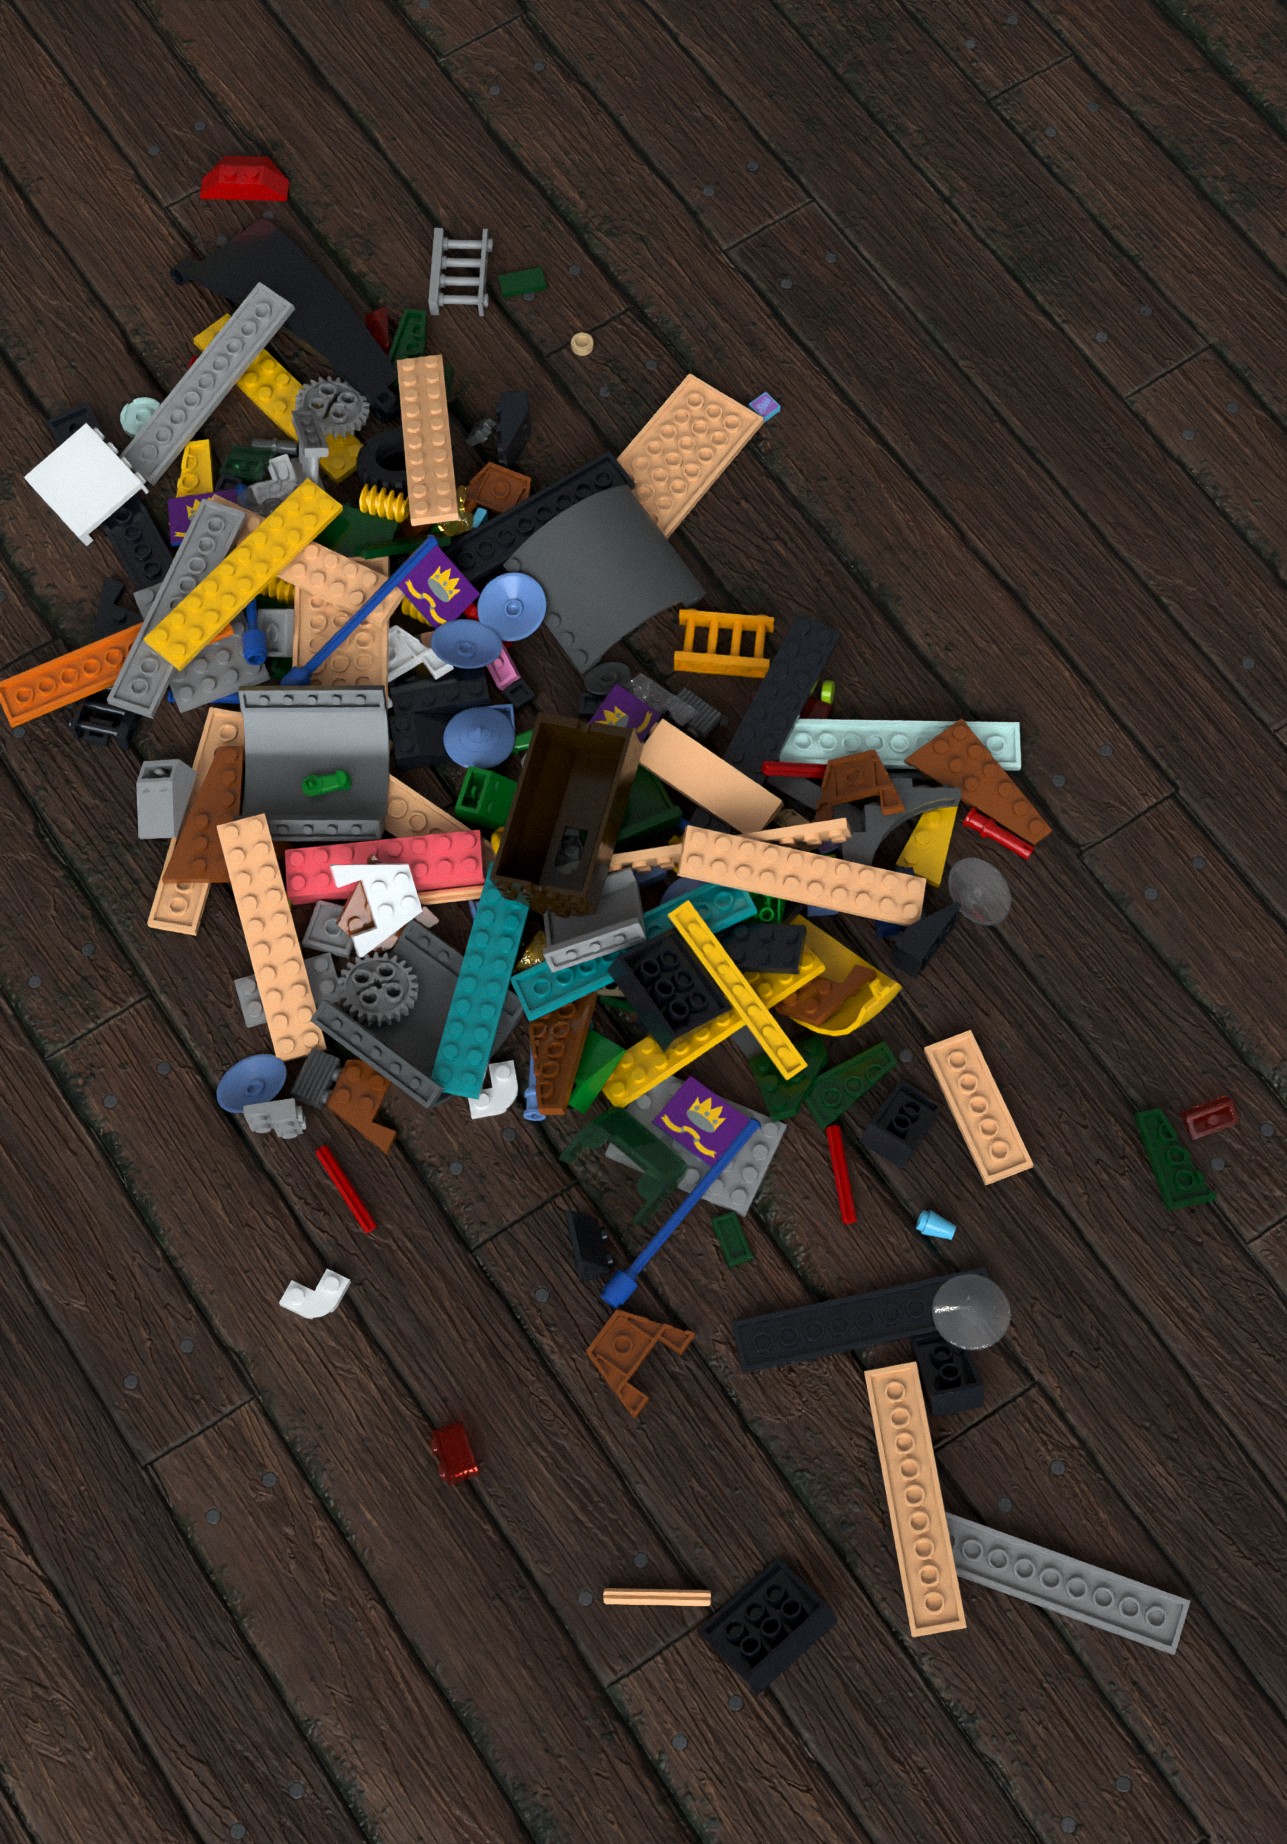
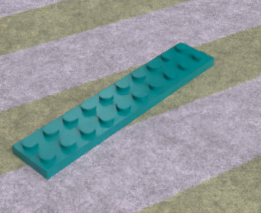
[431,862,530,1100]
[510,883,758,1022]

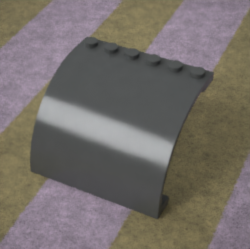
[503,485,707,674]
[233,685,390,841]
[310,919,525,1109]

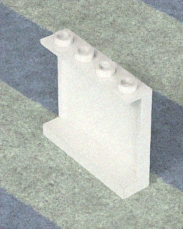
[24,423,149,546]

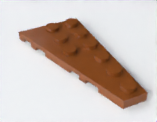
[904,718,1053,846]

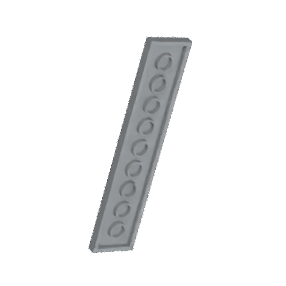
[119,282,295,486]
[107,498,247,719]
[945,1512,1190,1655]

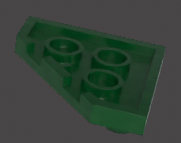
[748,1035,828,1123]

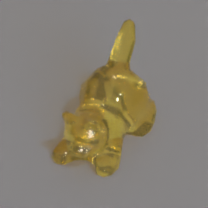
[438,485,474,547]

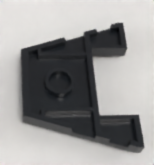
[92,577,144,643]

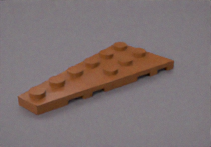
[162,746,245,883]
[529,991,598,1115]

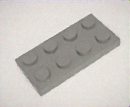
[234,952,339,1028]

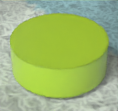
[821,680,835,705]

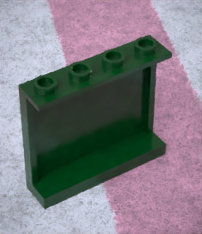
[313,503,404,558]
[577,741,683,852]

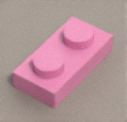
[486,640,521,691]

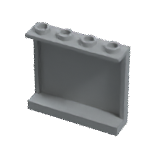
[543,867,647,973]

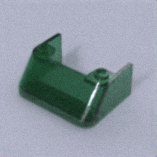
[558,1106,688,1227]

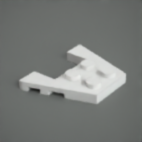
[388,625,454,708]
[329,863,422,957]

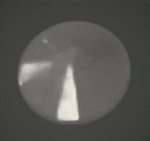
[237,480,299,516]
[948,858,1011,926]
[932,1274,1011,1350]

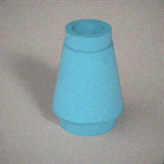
[916,1210,956,1240]

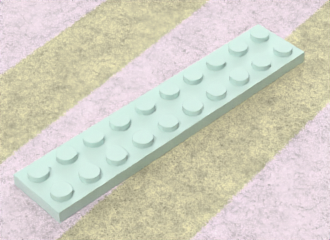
[778,719,1021,771]

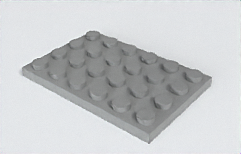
[133,582,270,713]
[605,1076,787,1217]

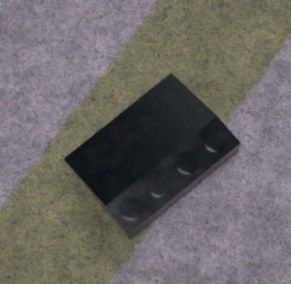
[389,662,491,716]
[607,927,732,1052]
[697,1557,838,1697]

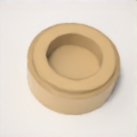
[571,332,594,356]

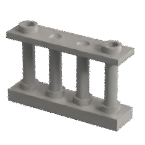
[428,228,493,316]
[290,410,329,491]

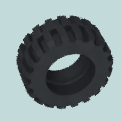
[356,426,408,500]

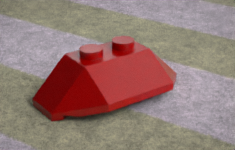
[200,156,289,201]

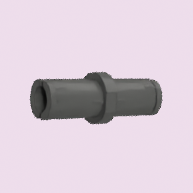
[252,438,299,456]

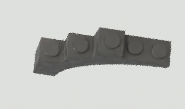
[838,776,962,866]

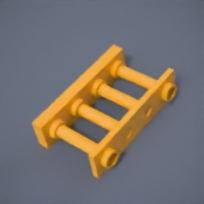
[674,608,774,678]

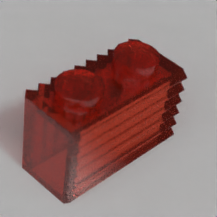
[429,1421,480,1486]

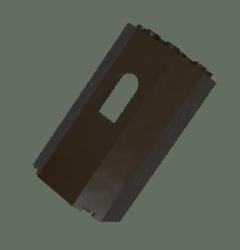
[489,712,643,918]

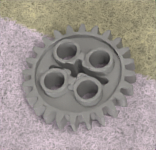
[295,376,370,439]
[337,952,418,1027]

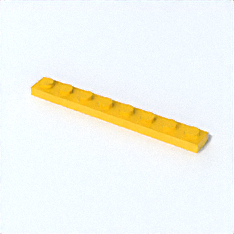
[667,900,808,1081]

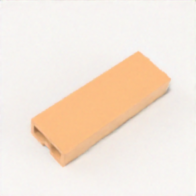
[639,719,784,834]

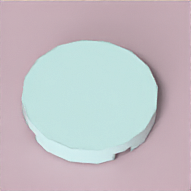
[120,397,160,438]

